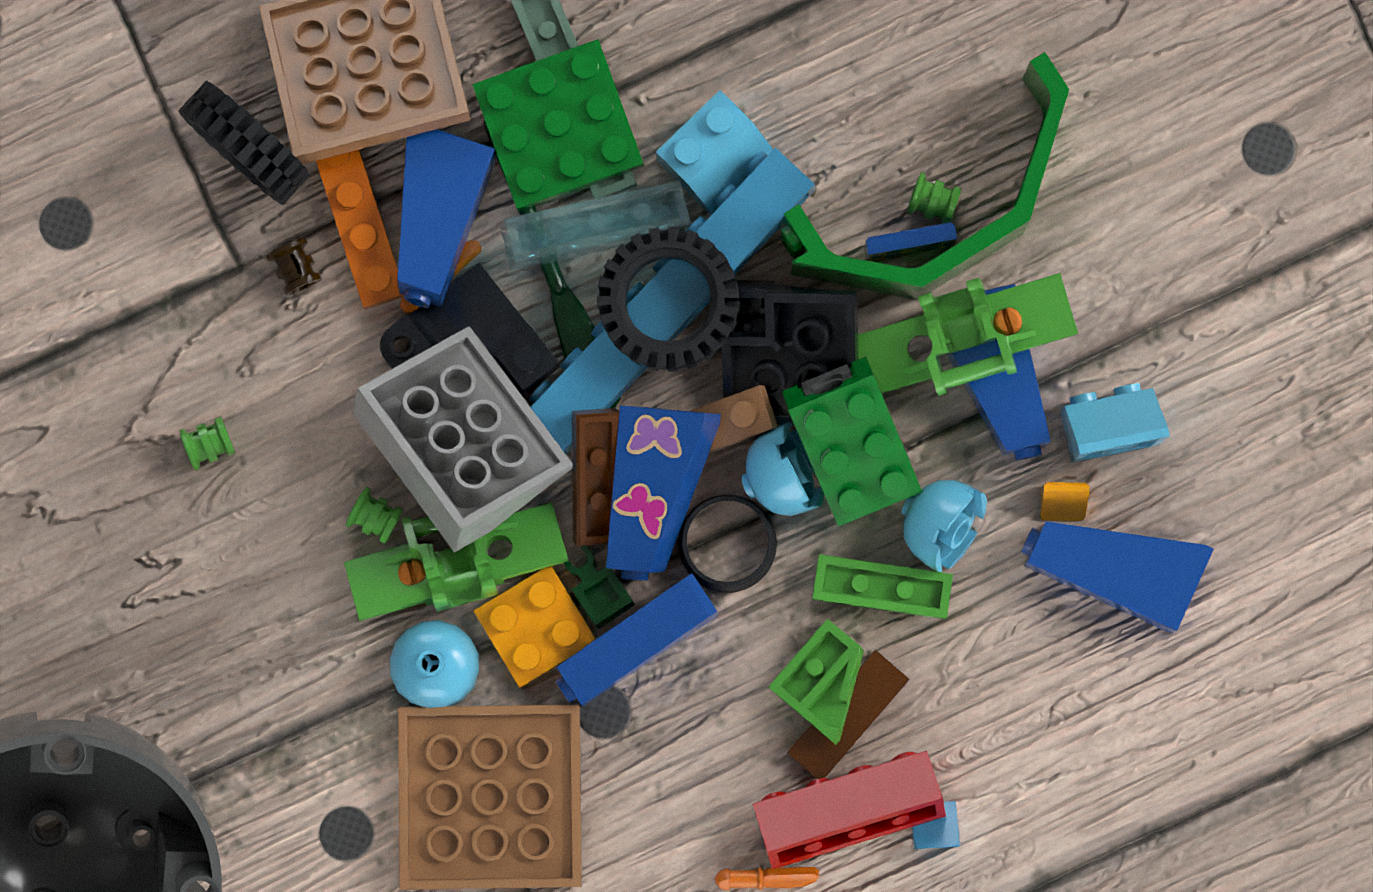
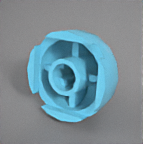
[742,422,824,516]
[902,480,987,572]
[389,620,479,708]

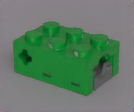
[782,356,922,527]

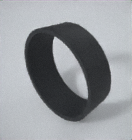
[678,494,777,593]

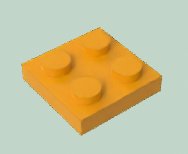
[474,566,595,689]

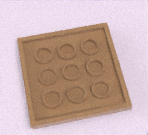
[259,0,471,164]
[398,704,582,890]

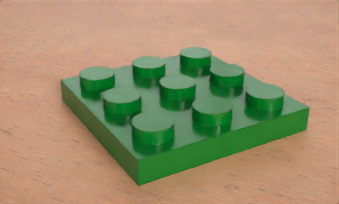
[472,39,644,212]

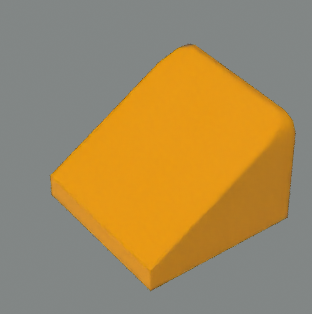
[1040,482,1089,521]

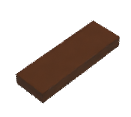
[572,408,620,546]
[787,650,910,779]

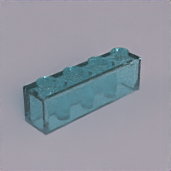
[500,181,691,271]

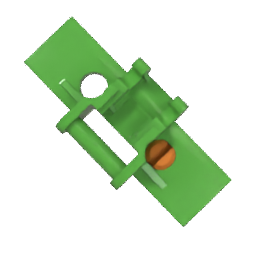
[858,273,1079,396]
[344,503,569,621]

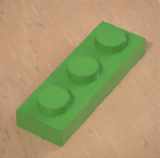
[812,554,953,620]

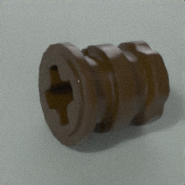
[266,238,322,296]

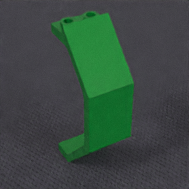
[780,52,1069,300]

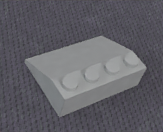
[352,326,573,553]

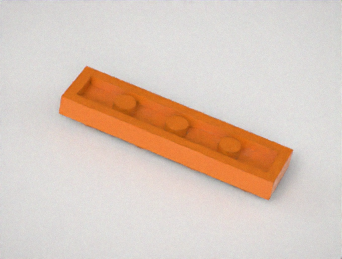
[316,149,403,310]

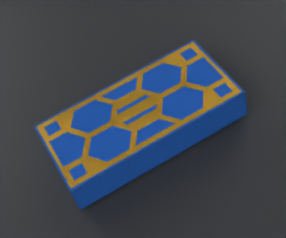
[864,222,957,261]

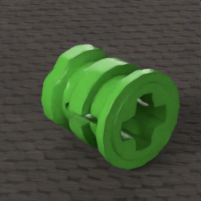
[907,172,962,224]
[179,417,235,471]
[345,487,404,544]

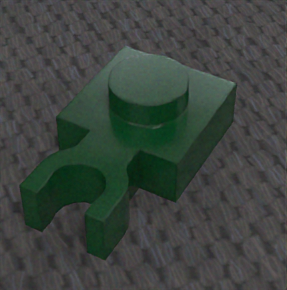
[564,545,635,629]

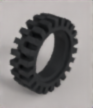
[178,81,311,205]
[597,227,740,372]

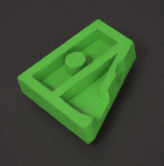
[768,619,864,745]

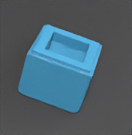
[912,801,960,849]

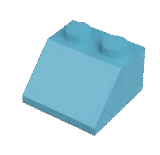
[656,90,773,215]
[1060,383,1170,463]

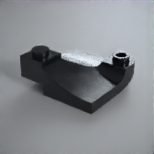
[380,263,560,398]
[722,280,859,425]

